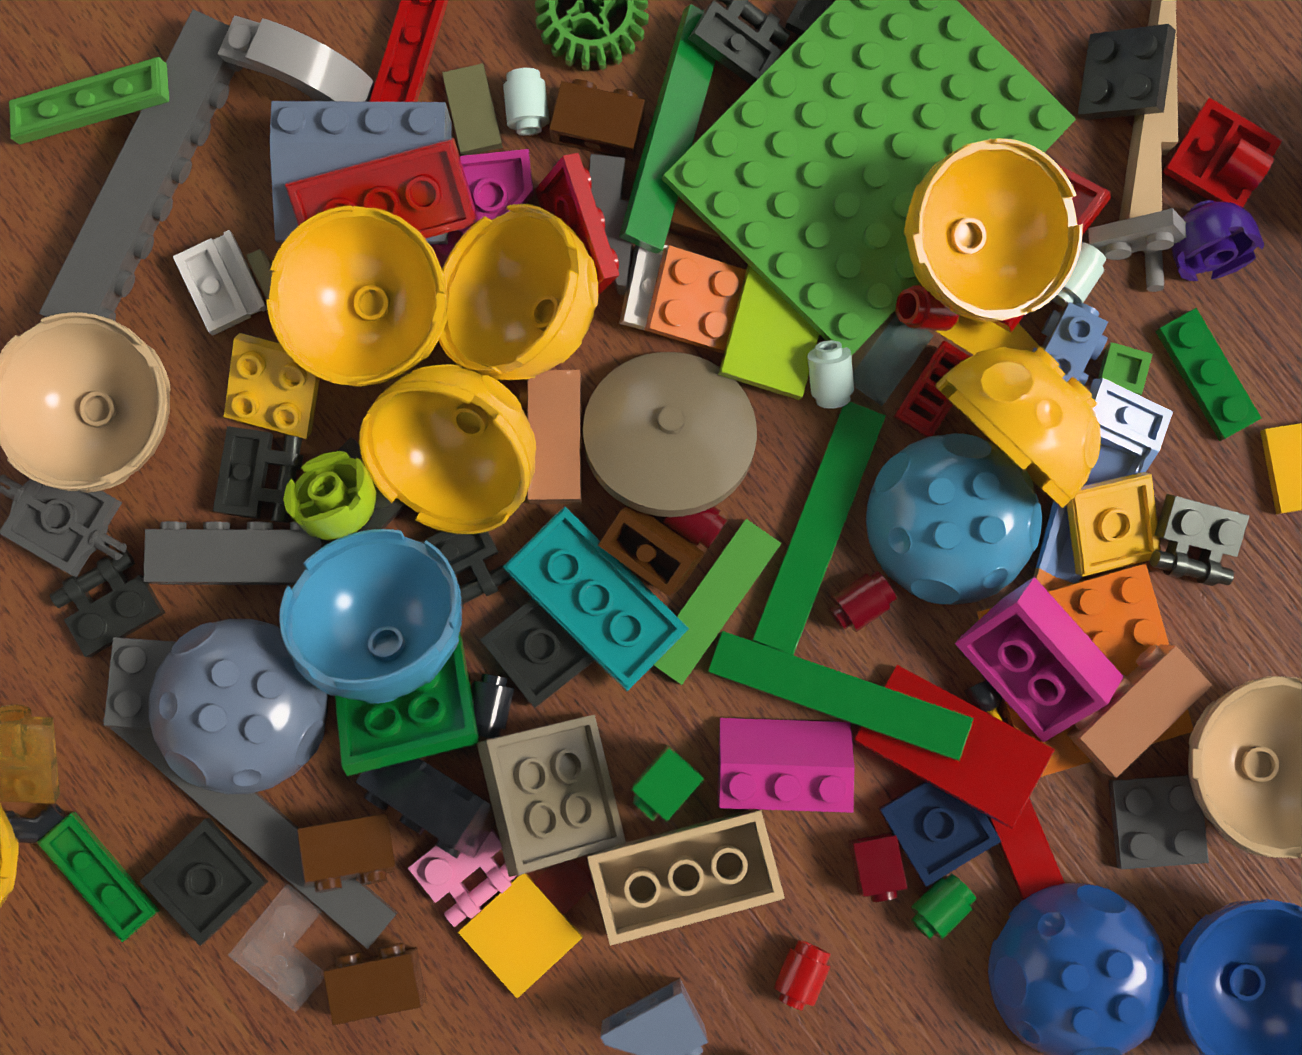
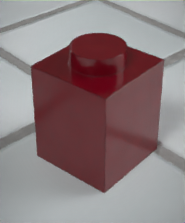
[848,832,908,902]

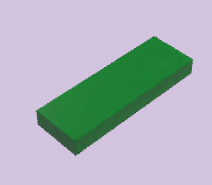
[37,812,160,942]

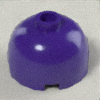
[1171,200,1264,281]

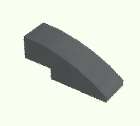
[589,154,633,295]

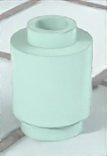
[503,68,549,136]
[1052,242,1106,307]
[808,340,854,408]

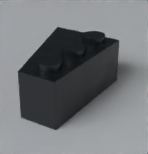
[356,758,496,858]

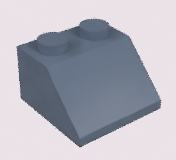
[600,978,708,1055]

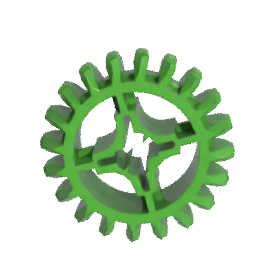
[535,0,649,71]

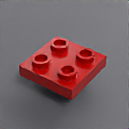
[1162,97,1283,207]

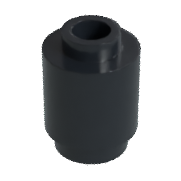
[470,673,514,739]

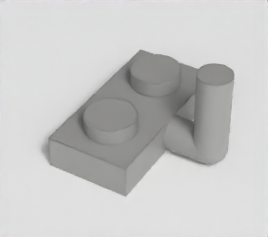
[1088,208,1186,292]

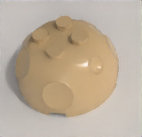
[0,312,171,493]
[1188,676,1302,858]

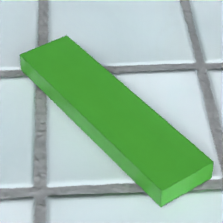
[9,57,169,145]
[654,519,782,685]

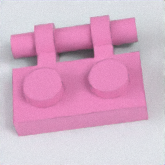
[408,829,517,927]

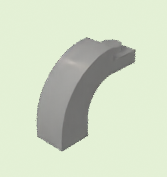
[218,15,375,102]

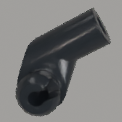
[5,802,66,843]

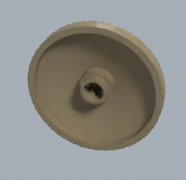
[583,352,757,517]

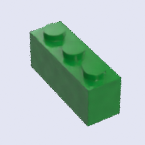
[632,745,704,821]

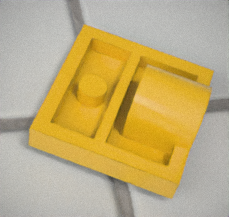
[224,333,320,439]

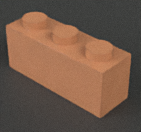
[520,370,582,504]
[1067,644,1212,778]

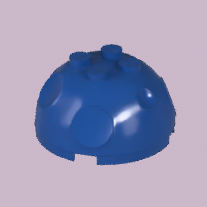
[988,883,1171,1055]
[1173,899,1302,1055]

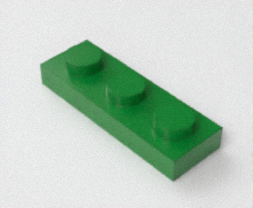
[1155,308,1262,441]

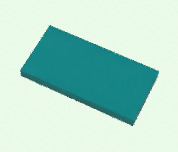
[503,507,689,692]

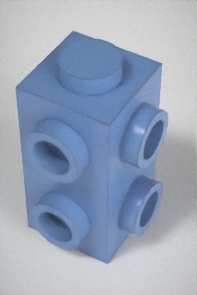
[1032,302,1108,386]

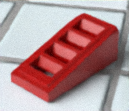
[894,341,971,438]

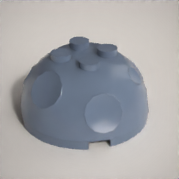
[149,619,328,794]

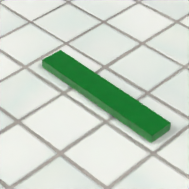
[619,4,716,254]
[752,402,886,655]
[708,631,974,761]

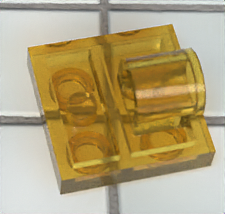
[0,704,60,804]

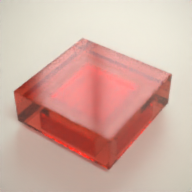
[533,859,595,915]

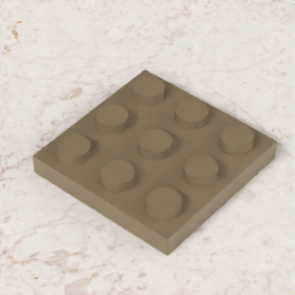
[477,714,626,877]

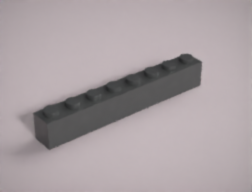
[39,9,243,321]

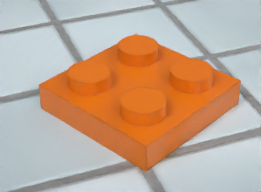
[645,245,746,354]

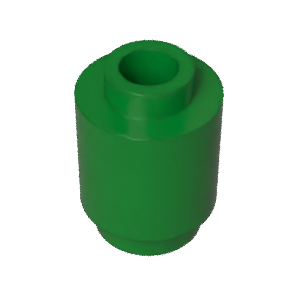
[911,873,977,940]

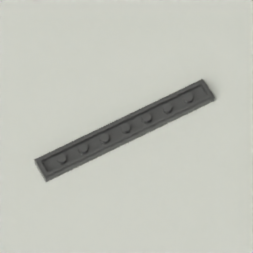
[102,719,398,949]

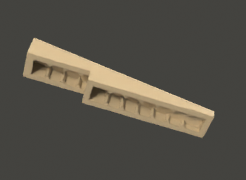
[1119,0,1178,221]

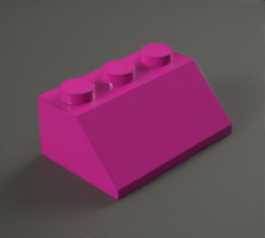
[955,577,1124,742]
[717,718,854,813]

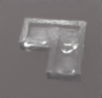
[228,884,324,1012]

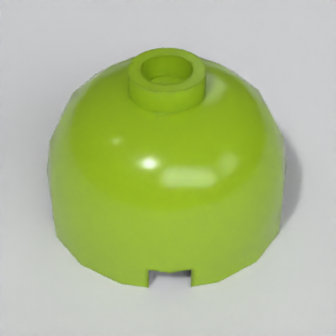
[283,451,376,541]

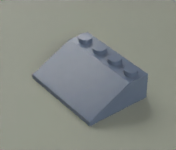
[270,101,452,244]

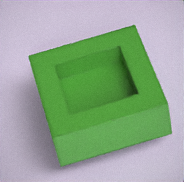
[1098,342,1153,396]

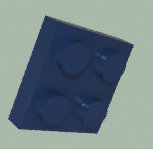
[878,781,1001,887]

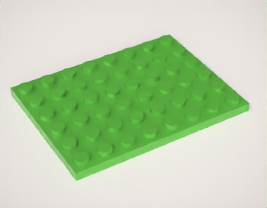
[661,0,1076,356]

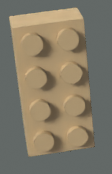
[587,809,785,946]

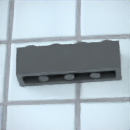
[144,521,329,585]

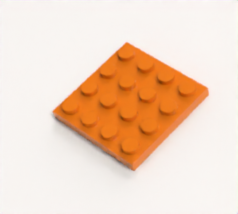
[977,563,1194,777]

